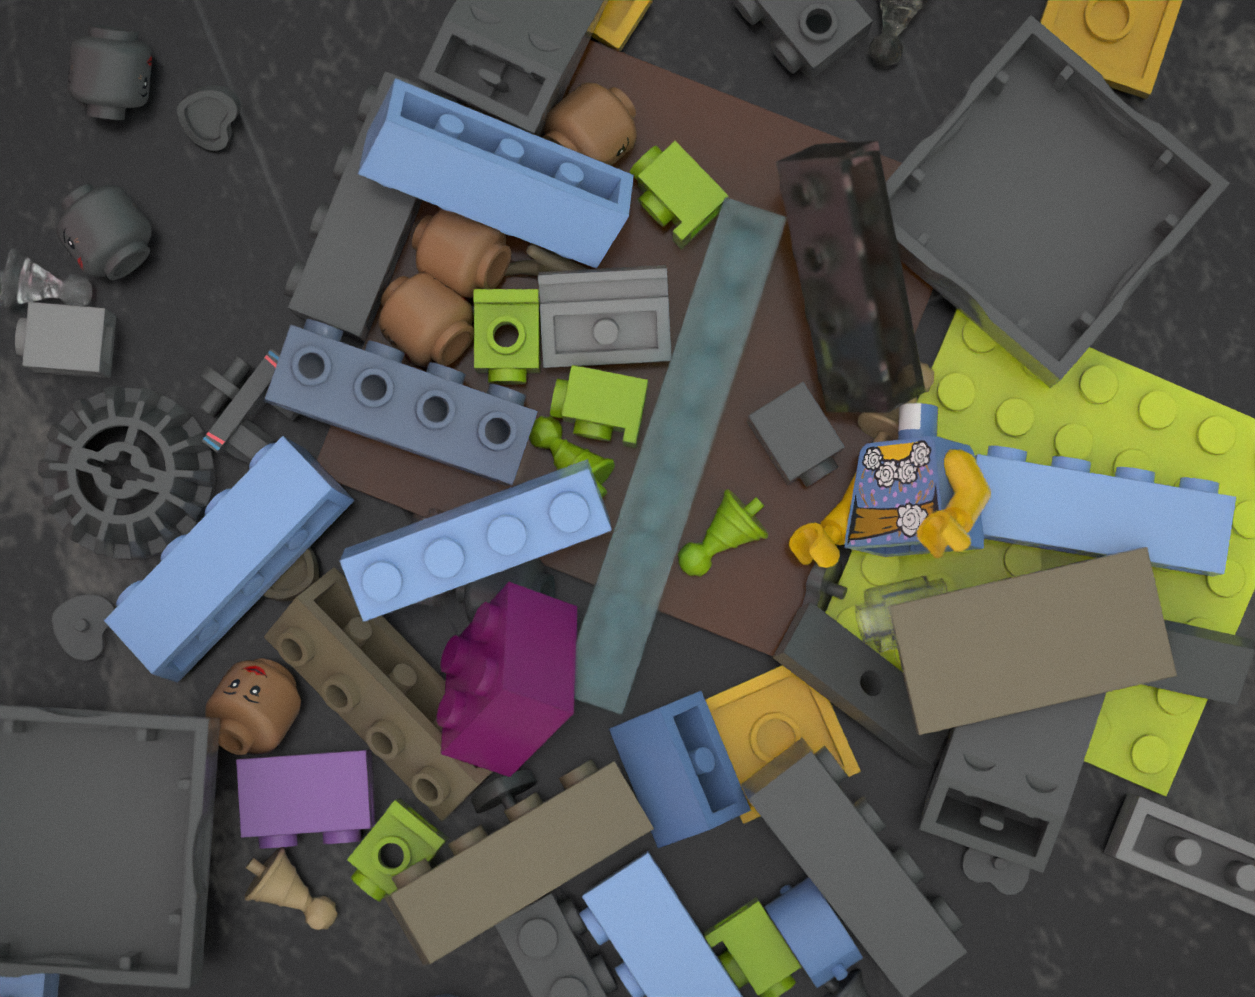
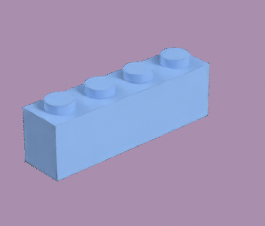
[358,78,634,269]
[104,436,355,683]
[975,446,1236,577]
[340,459,612,622]
[579,851,743,997]

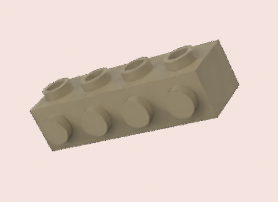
[264,567,493,821]
[384,759,654,965]

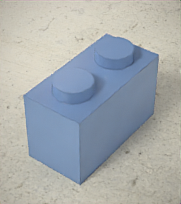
[609,691,751,848]

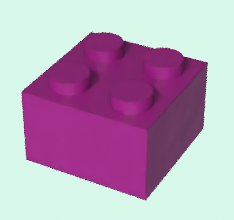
[437,582,578,777]

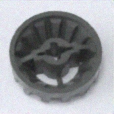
[38,386,217,560]

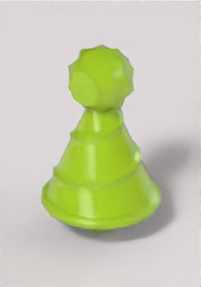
[529,416,615,498]
[678,489,768,576]

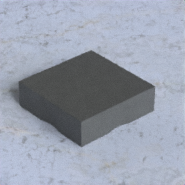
[856,15,1230,388]
[0,704,220,989]

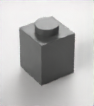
[746,381,845,488]

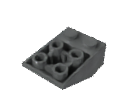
[418,0,608,138]
[919,692,1107,873]

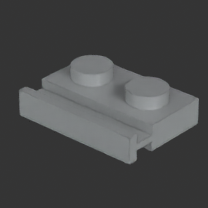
[538,265,672,368]

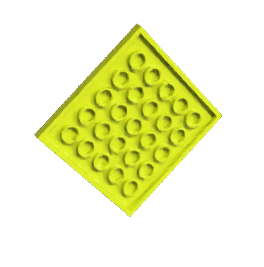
[825,308,1255,797]

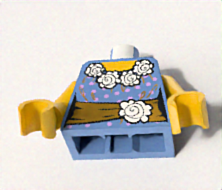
[789,403,991,568]

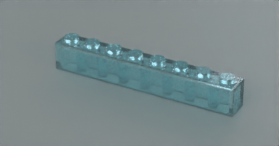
[574,197,787,714]

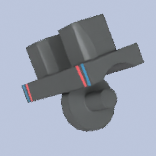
[199,349,299,464]

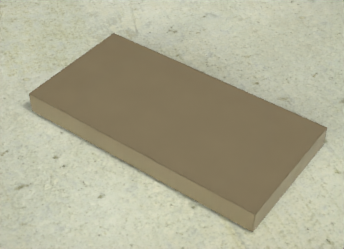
[888,547,1177,735]

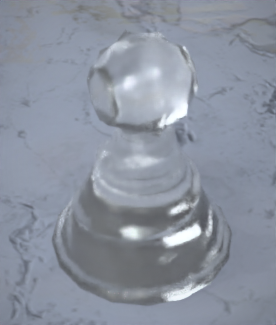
[0,247,92,309]

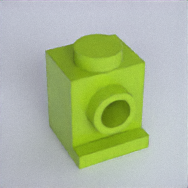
[629,141,729,250]
[474,289,541,385]
[550,365,648,448]
[347,798,449,902]
[703,897,801,997]

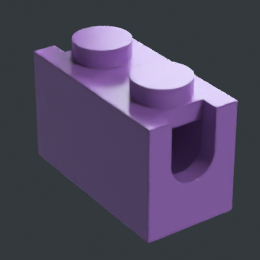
[236,749,376,848]

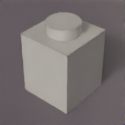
[15,302,116,379]

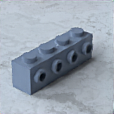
[264,319,538,486]

